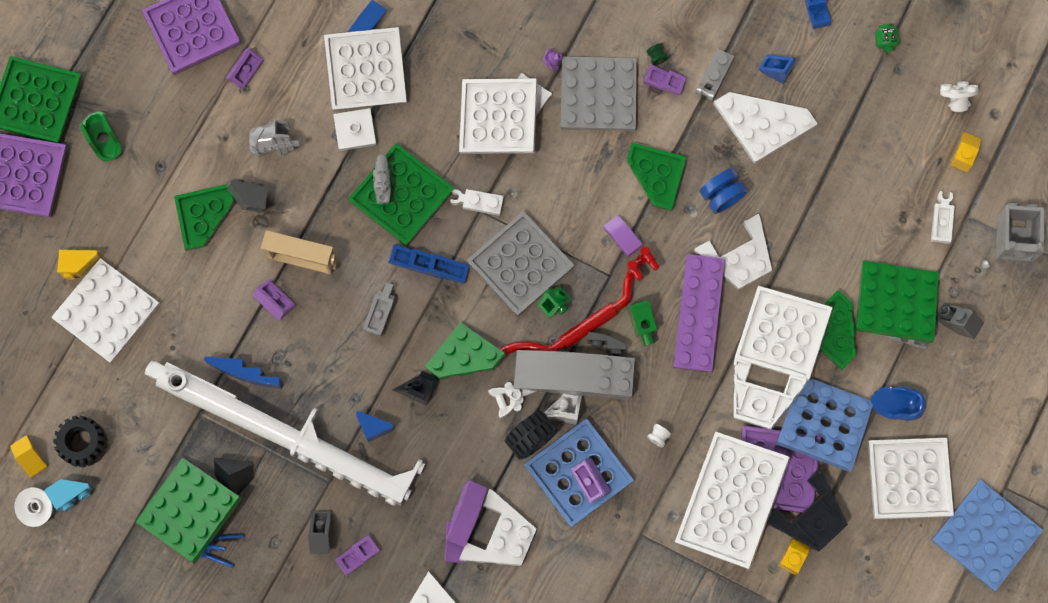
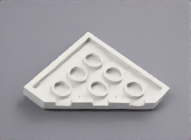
[713,92,818,164]

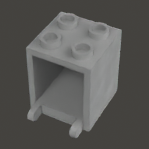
[996,203,1044,262]

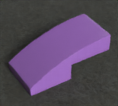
[643,64,686,95]
[603,215,643,257]
[335,535,380,576]

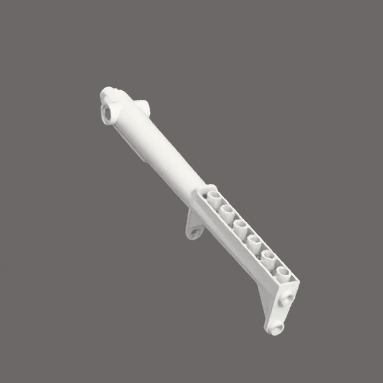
[145,361,425,506]

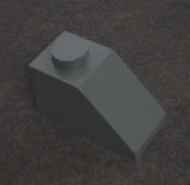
[308,511,332,555]

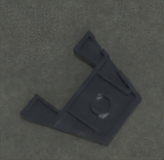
[767,469,848,552]

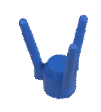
[200,534,244,568]

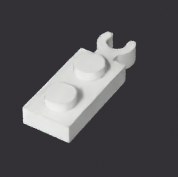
[450,189,503,216]
[931,191,955,244]

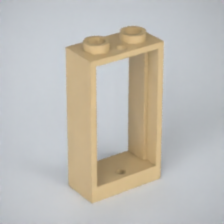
[261,230,338,275]

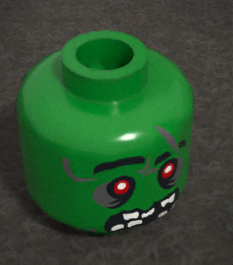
[875,24,900,52]

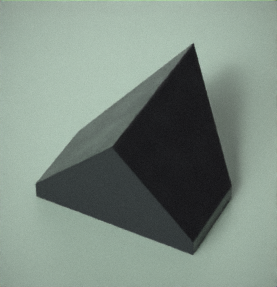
[392,371,439,406]
[214,458,254,495]

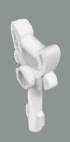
[488,382,536,418]

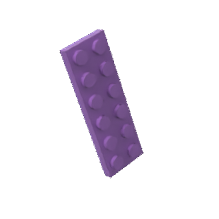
[673,254,725,373]

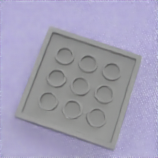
[561,57,637,131]
[467,211,575,317]

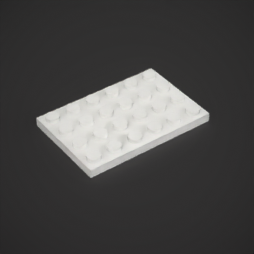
[675,432,790,570]

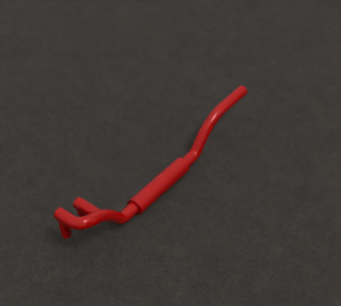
[480,246,660,373]

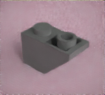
[226,178,268,213]
[936,303,984,339]

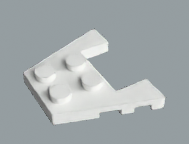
[694,214,772,290]
[734,358,808,430]
[459,489,536,566]

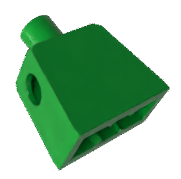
[627,300,657,346]

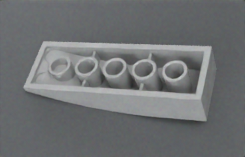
[513,350,635,400]

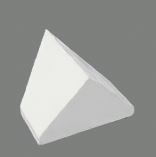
[544,394,582,425]

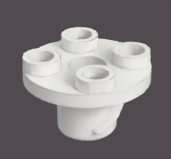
[940,81,979,112]

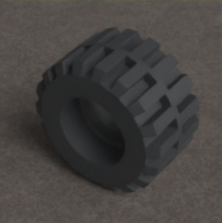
[504,411,557,460]
[53,415,107,468]

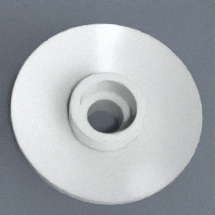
[14,487,53,527]

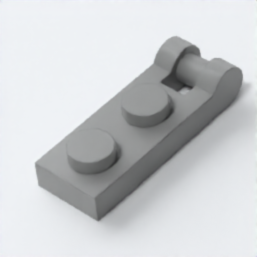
[695,49,734,101]

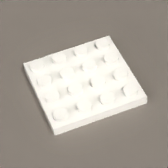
[324,27,407,110]
[459,78,537,154]
[51,258,160,364]
[735,286,833,381]
[868,438,954,520]

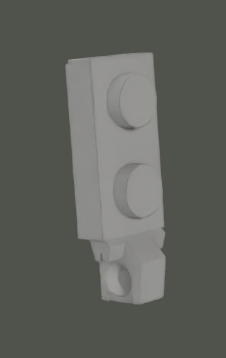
[362,283,395,337]

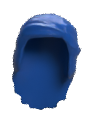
[871,387,926,421]

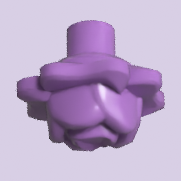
[543,48,563,71]

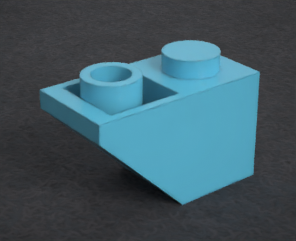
[44,479,94,512]

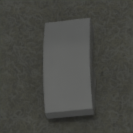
[587,332,626,356]

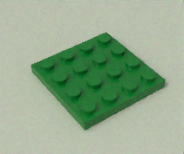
[0,56,82,144]
[348,143,454,247]
[856,260,939,343]
[136,458,242,564]

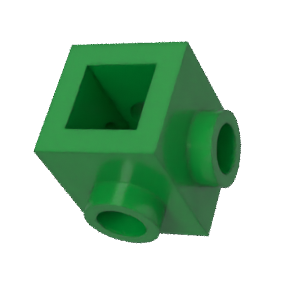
[537,286,572,319]

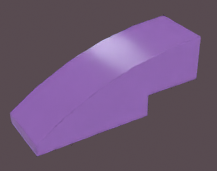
[446,481,487,547]

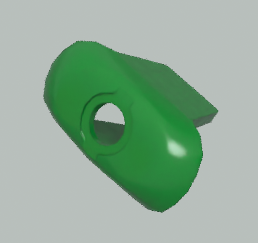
[79,111,122,161]

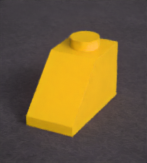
[950,132,981,172]
[57,250,101,280]
[778,538,810,575]

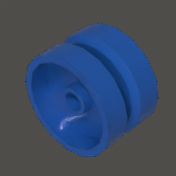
[699,168,749,214]

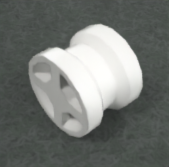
[647,424,671,448]

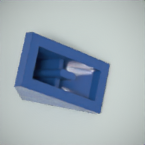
[759,54,796,84]
[356,411,395,442]

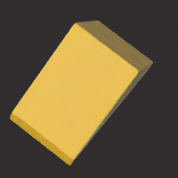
[10,435,48,478]

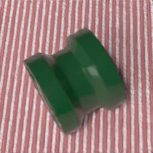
[646,43,669,66]

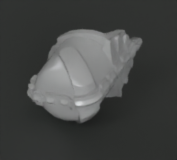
[249,120,299,157]

